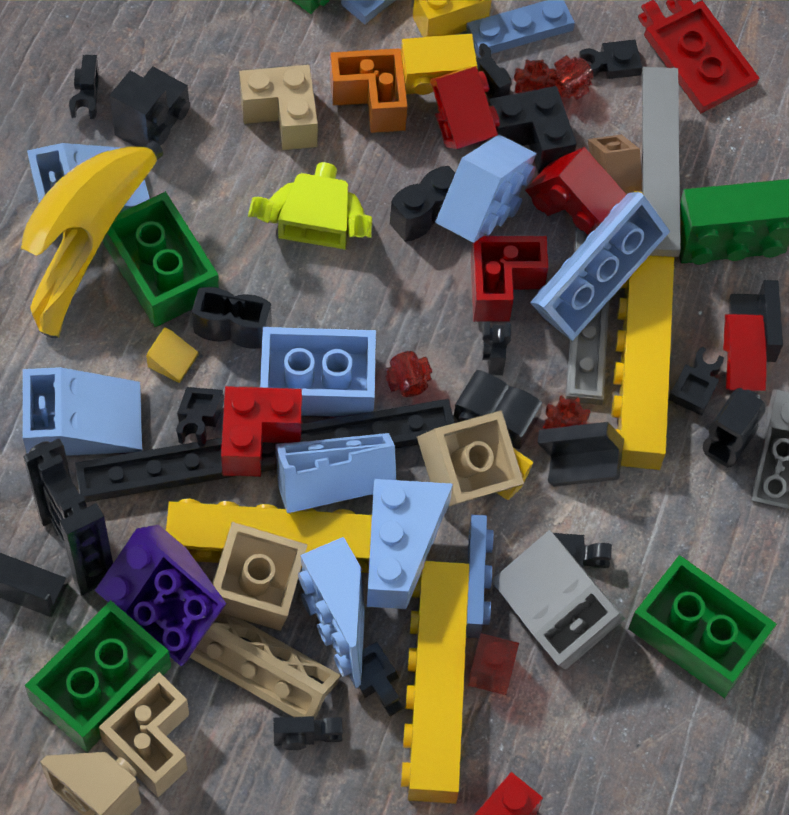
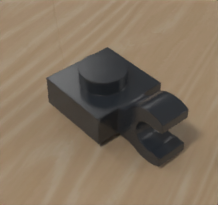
[476,43,512,99]
[69,55,100,119]
[482,321,512,376]
[553,533,612,568]
[358,642,404,717]

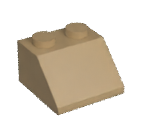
[417,411,524,507]
[213,522,308,631]
[40,752,141,815]

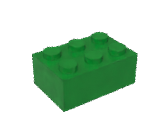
[679,179,789,265]
[103,191,219,327]
[628,555,777,699]
[24,600,171,753]

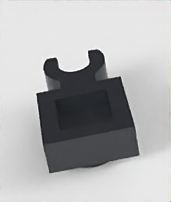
[578,39,643,79]
[668,347,724,416]
[176,387,224,445]
[273,716,343,750]

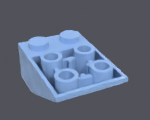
[27,143,150,213]
[23,367,142,456]
[298,537,365,688]

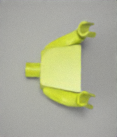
[248,162,372,250]

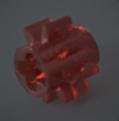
[550,55,594,100]
[514,59,557,93]
[385,351,433,397]
[543,395,590,429]

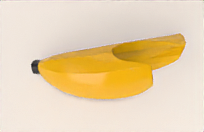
[21,141,164,338]

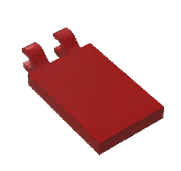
[638,0,760,114]

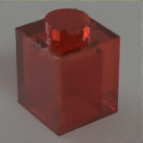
[468,633,519,695]

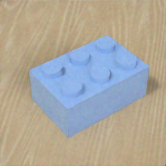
[435,135,537,243]
[260,327,376,417]

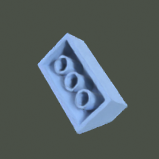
[530,192,670,341]

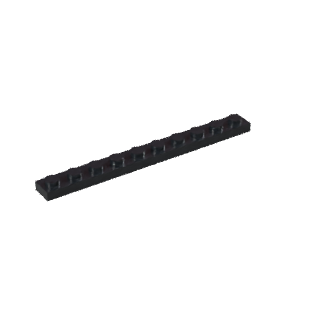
[75,399,455,502]

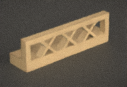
[190,613,341,720]

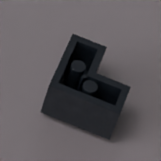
[109,66,191,147]
[488,86,577,174]

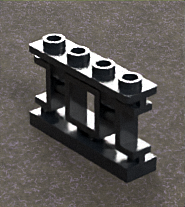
[23,439,113,596]

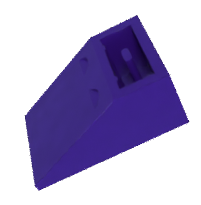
[95,524,226,666]

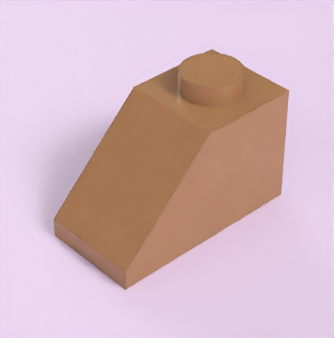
[588,134,642,194]

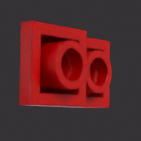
[723,314,766,391]

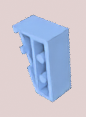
[275,433,397,513]
[367,479,453,609]

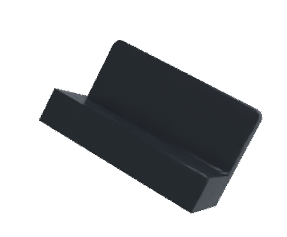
[729,280,783,362]
[538,422,624,487]
[0,553,68,618]

